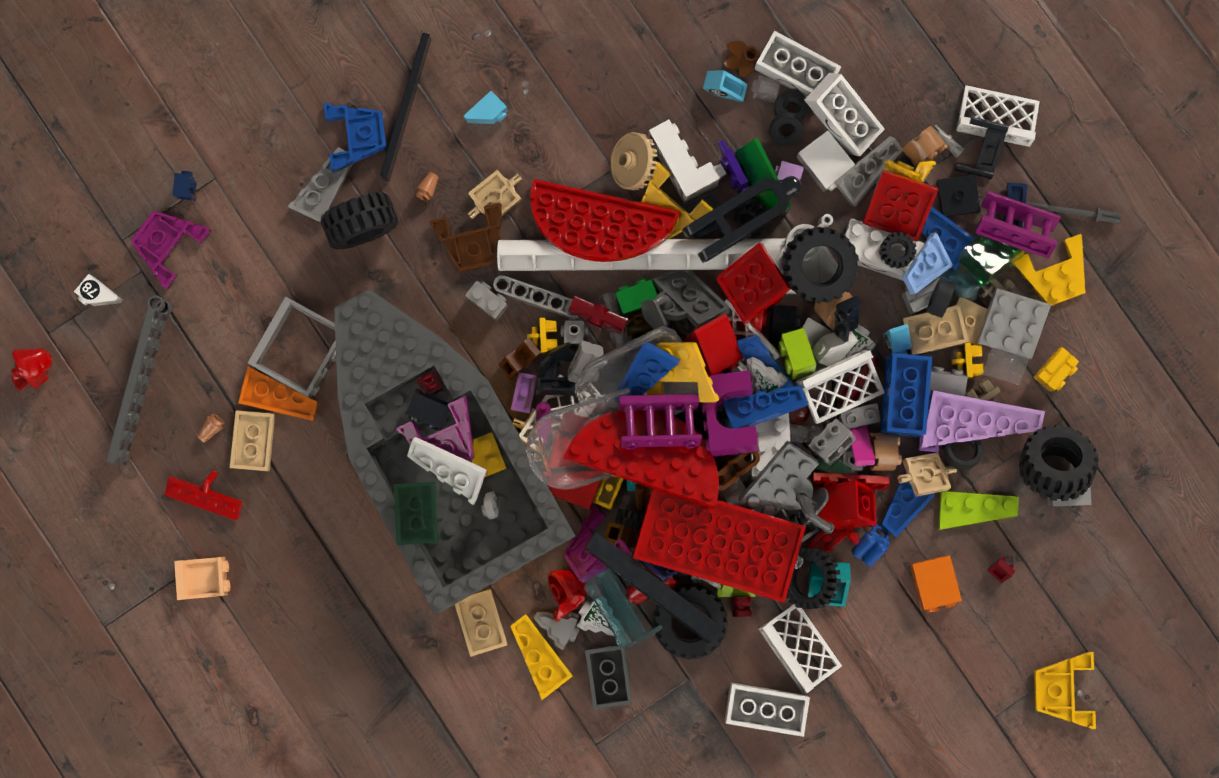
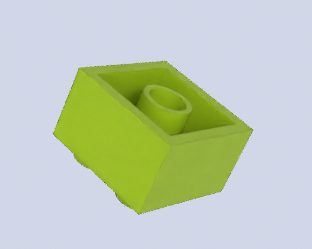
[778,328,816,380]

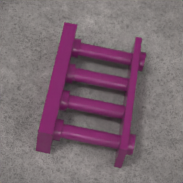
[975,191,1061,259]
[619,394,702,450]

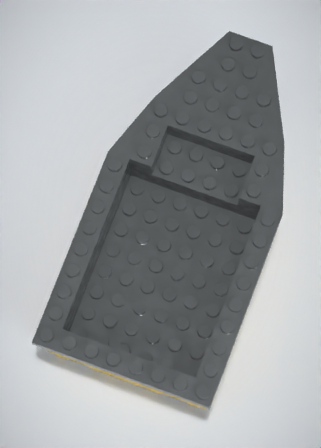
[334,289,575,615]

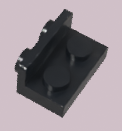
[834,296,860,343]

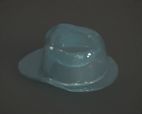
[940,269,985,300]

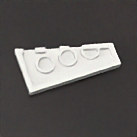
[407,437,487,505]

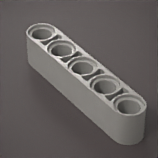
[493,276,581,318]

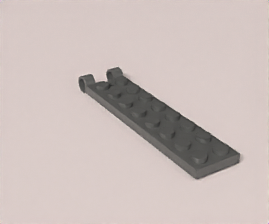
[106,295,173,465]

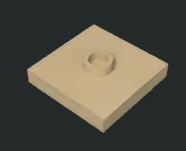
[955,296,988,346]

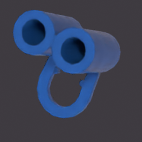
[851,525,890,567]

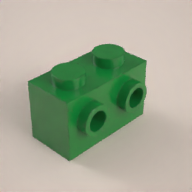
[615,279,657,317]

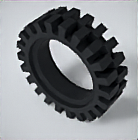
[786,548,841,609]

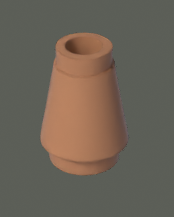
[415,172,439,202]
[197,414,224,443]

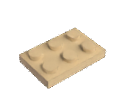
[903,305,969,355]
[230,411,275,472]
[455,589,508,657]

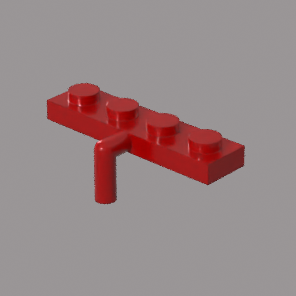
[165,470,243,521]
[807,506,878,553]

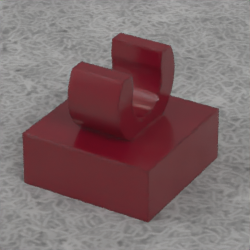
[417,371,443,395]
[987,557,1015,583]

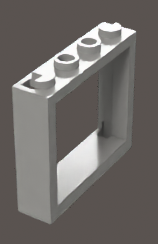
[248,297,336,398]

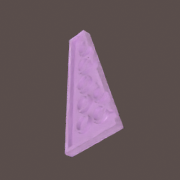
[920,390,1045,448]

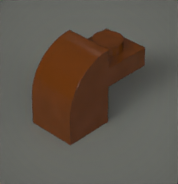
[498,338,541,379]
[604,522,640,549]

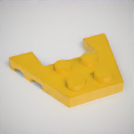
[641,162,713,239]
[1010,234,1085,306]
[647,342,719,402]
[1034,652,1096,729]

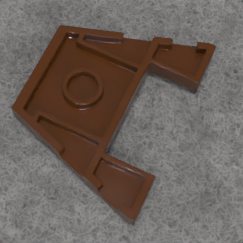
[429,203,502,272]

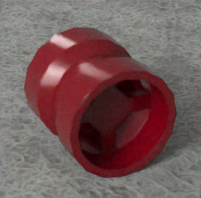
[732,597,752,617]

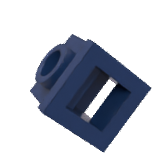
[172,171,197,201]

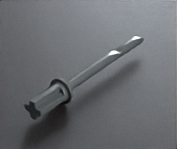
[1026,202,1122,224]

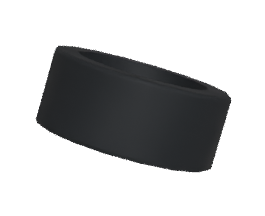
[927,278,955,318]
[944,440,983,470]

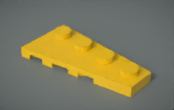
[510,614,573,700]

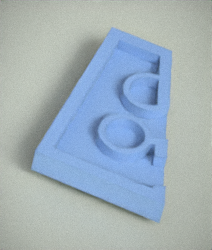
[902,232,953,294]

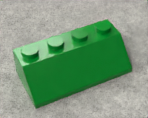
[734,138,792,215]

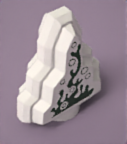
[577,594,622,637]

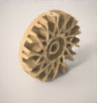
[611,132,658,190]

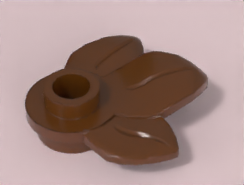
[724,41,760,77]

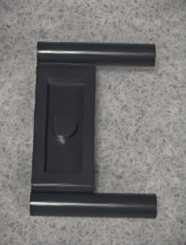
[954,116,1009,179]

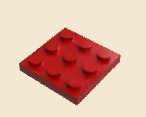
[862,170,938,241]
[716,242,791,324]

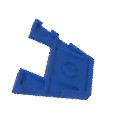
[324,103,387,173]

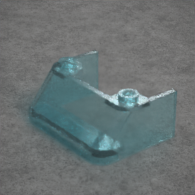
[585,568,663,649]

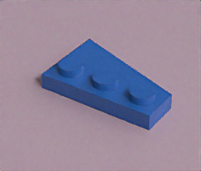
[881,470,935,537]

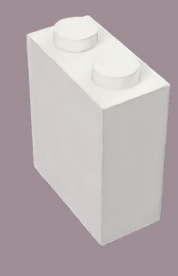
[796,131,855,192]

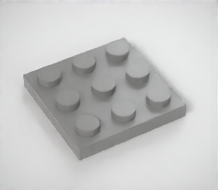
[977,287,1051,359]

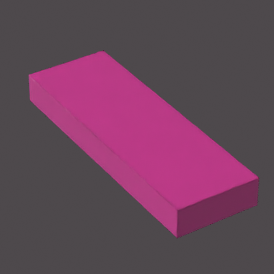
[849,425,875,466]

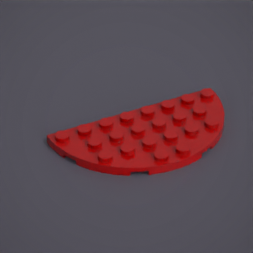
[530,179,680,262]
[564,410,719,509]

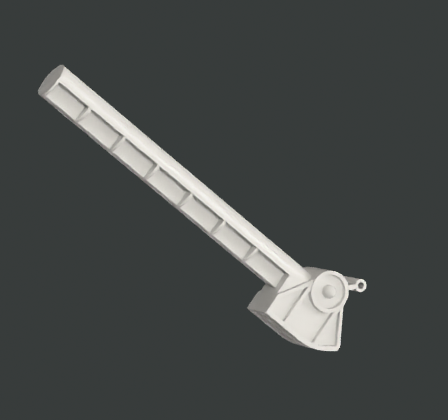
[497,214,838,294]

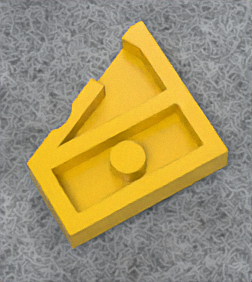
[472,432,507,478]

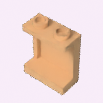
[174,557,230,600]

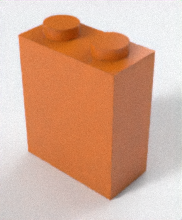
[909,555,962,613]

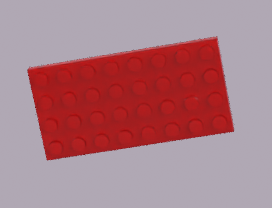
[632,488,806,603]

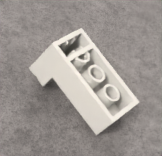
[648,120,726,203]

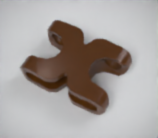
[716,451,760,491]

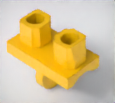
[527,318,558,354]
[951,343,984,380]

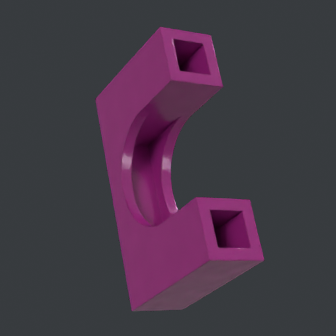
[702,370,760,457]

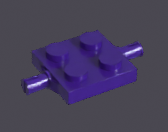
[717,140,749,193]

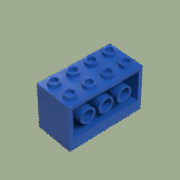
[880,353,932,438]

